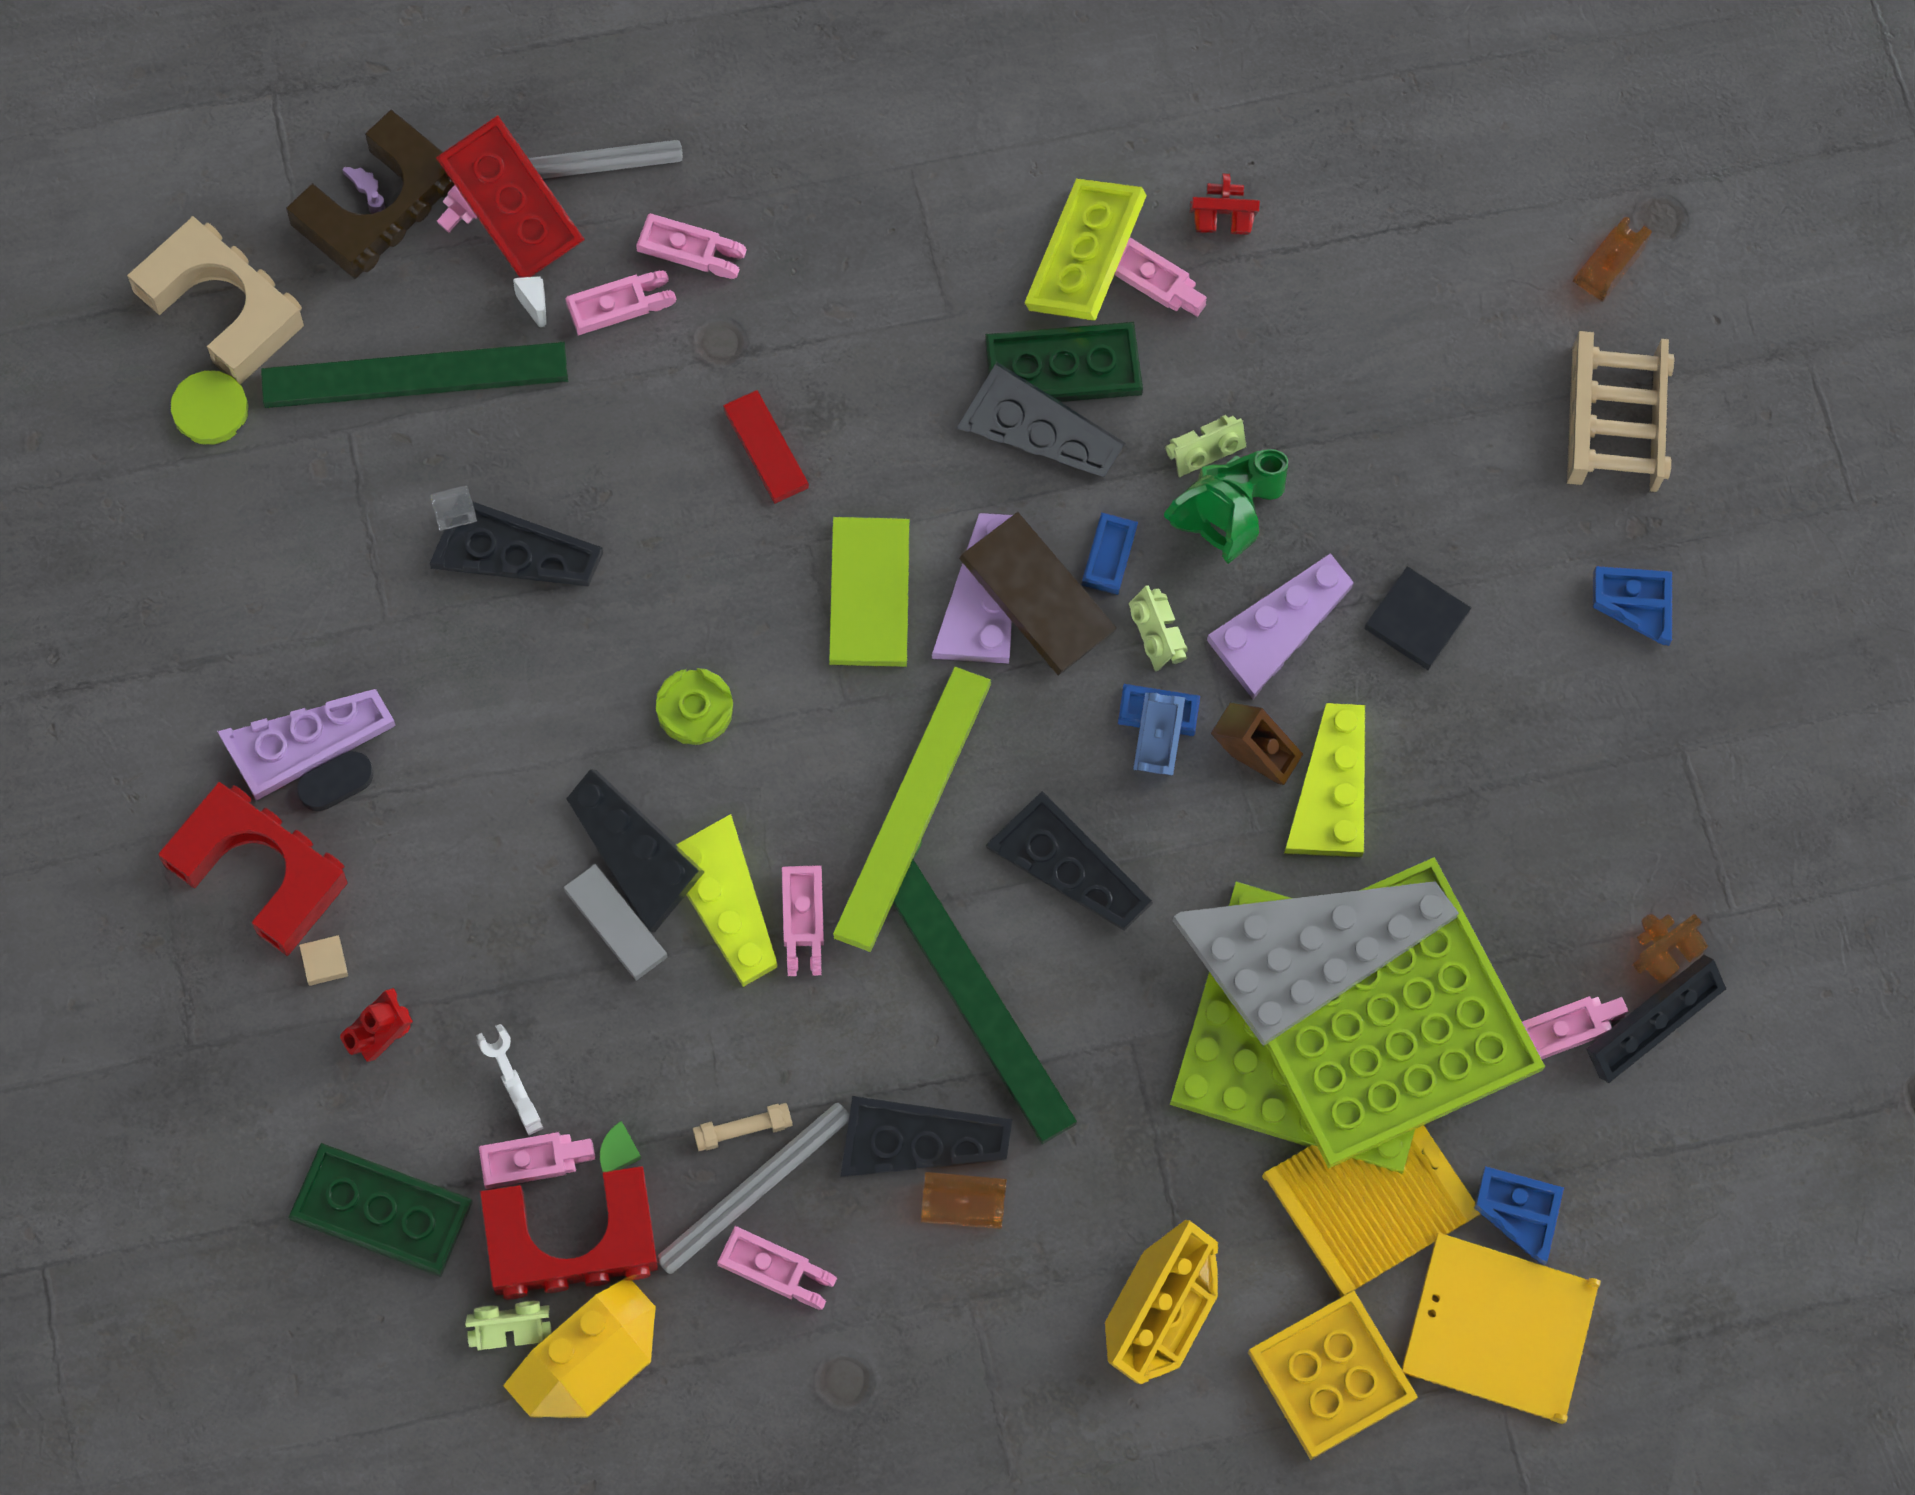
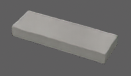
[564,864,668,981]

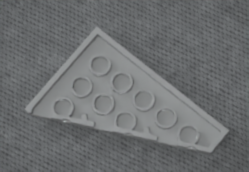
[1173,882,1459,1046]

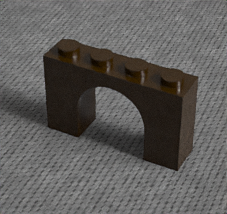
[286,109,454,279]

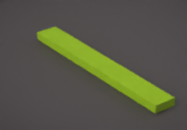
[833,667,991,952]

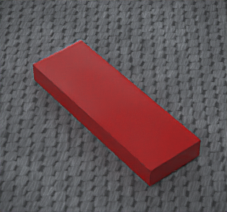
[723,390,809,504]

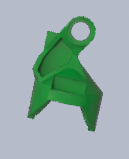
[1164,449,1288,564]

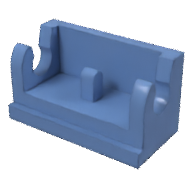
[1133,693,1185,776]

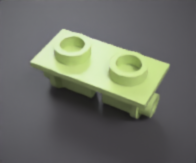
[1165,415,1246,477]
[1128,585,1188,671]
[465,1301,552,1351]

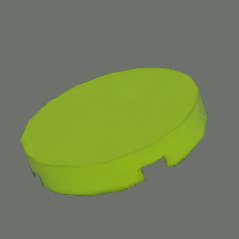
[171,370,249,445]
[656,668,734,745]

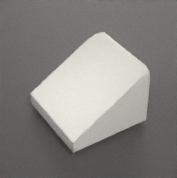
[513,276,547,327]

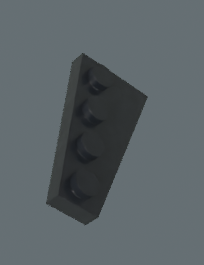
[957,362,1126,477]
[430,497,603,586]
[566,769,704,932]
[986,791,1153,931]
[841,1096,1012,1177]

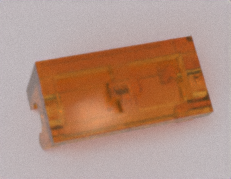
[1573,217,1652,302]
[921,1172,1007,1229]

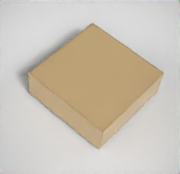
[299,935,348,986]

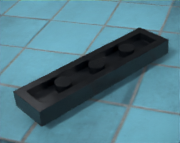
[1586,955,1727,1083]

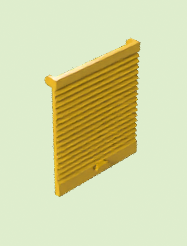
[1262,1125,1481,1298]
[1402,1232,1601,1424]

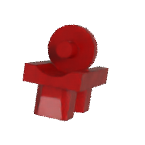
[1190,173,1260,235]
[340,988,413,1062]

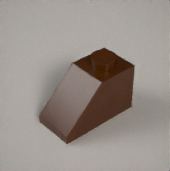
[1211,702,1303,785]

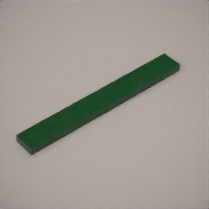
[261,342,568,408]
[893,859,1077,1145]

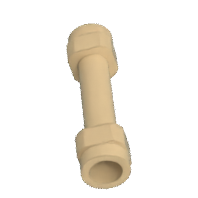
[693,1103,793,1151]

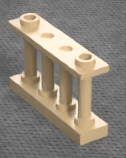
[1567,331,1674,492]

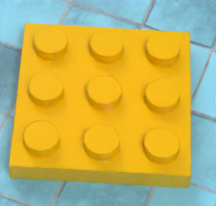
[1247,1291,1418,1460]

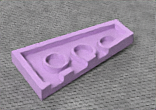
[932,513,1013,664]

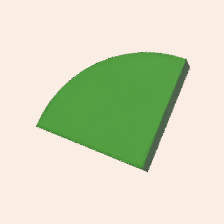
[600,1121,641,1172]

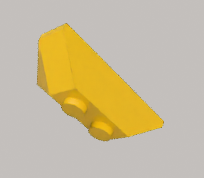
[1105,1220,1218,1384]
[503,1278,656,1418]

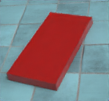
[436,115,585,278]

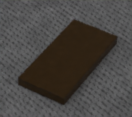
[959,512,1117,676]

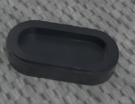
[297,751,373,811]

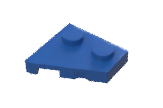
[1593,566,1672,646]
[1474,1166,1564,1265]

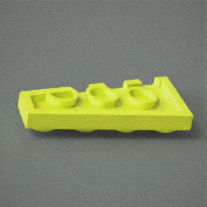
[1284,703,1365,857]
[676,814,777,987]

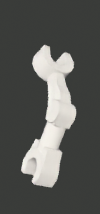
[476,1024,543,1135]

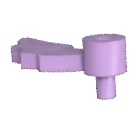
[343,167,385,214]

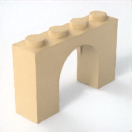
[127,216,304,384]

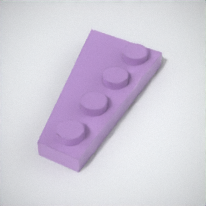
[1207,553,1354,699]
[217,689,396,801]

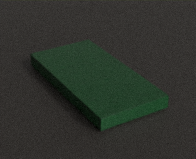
[985,322,1143,402]
[288,1143,473,1277]

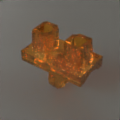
[1633,914,1709,984]

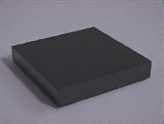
[1364,566,1471,671]

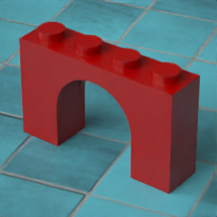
[158,782,348,956]
[480,1166,658,1300]

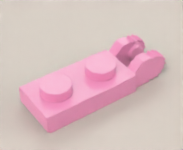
[636,213,747,279]
[565,270,677,336]
[782,866,824,976]
[717,1226,837,1310]

